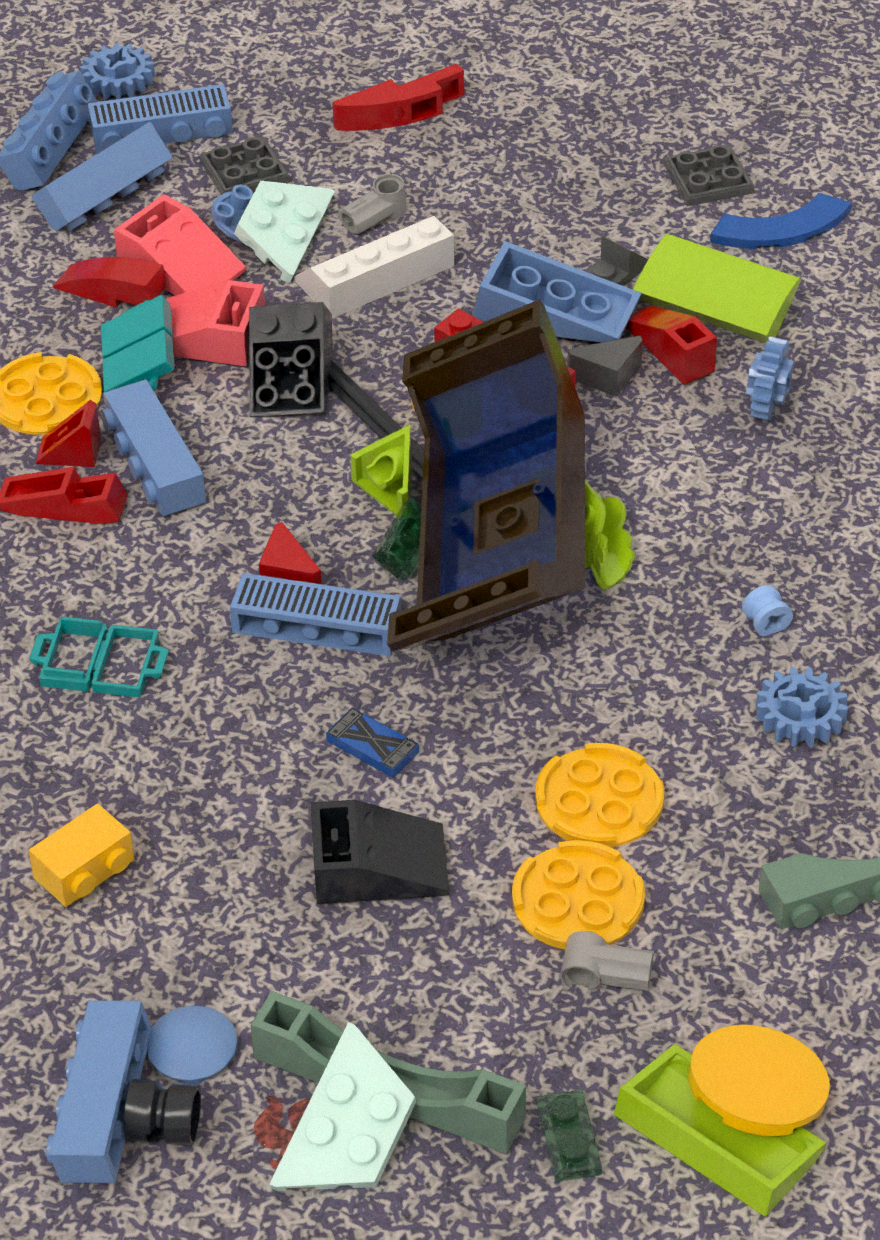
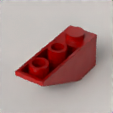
[626,305,717,385]

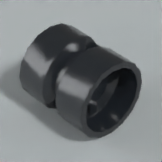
[124,1079,201,1147]

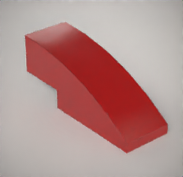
[53,257,165,308]
[0,467,128,524]

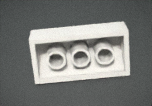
[293,216,454,318]

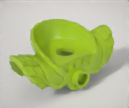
[532,469,635,590]

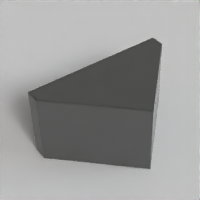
[567,336,642,397]

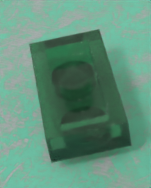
[372,498,421,580]
[536,1090,602,1183]

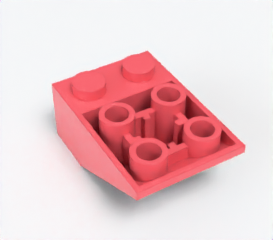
[114,194,246,295]
[166,280,265,367]

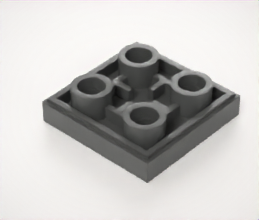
[199,137,290,195]
[664,145,754,207]

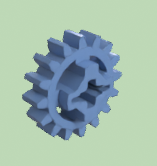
[80,43,155,100]
[745,336,795,421]
[756,667,848,748]

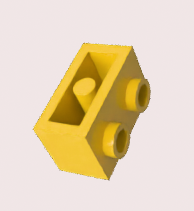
[28,803,134,907]

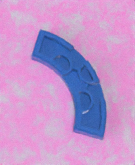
[710,193,852,249]

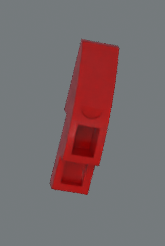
[332,64,464,131]

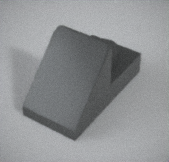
[585,236,648,286]

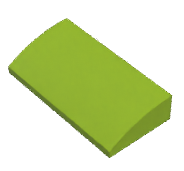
[633,233,801,343]
[613,1044,826,1217]

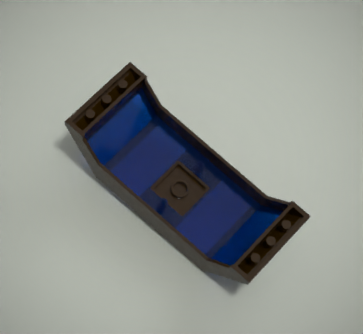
[387,299,585,651]

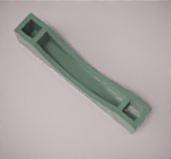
[759,853,880,930]
[250,991,526,1154]

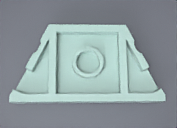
[234,181,335,282]
[269,1022,416,1191]

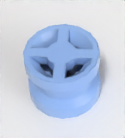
[742,585,793,637]

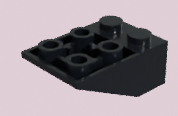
[249,302,333,417]
[310,800,449,904]

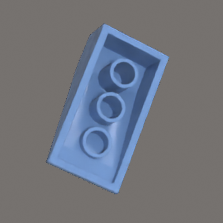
[473,241,642,342]

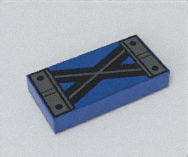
[326,707,419,778]

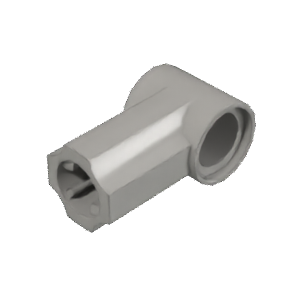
[338,174,407,234]
[560,931,654,991]

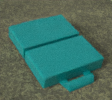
[101,295,174,392]
[29,617,169,697]

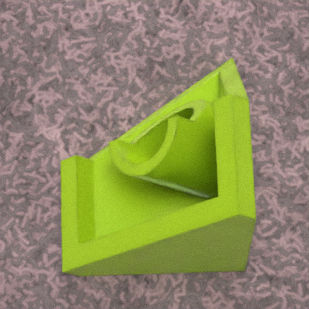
[350,424,412,520]

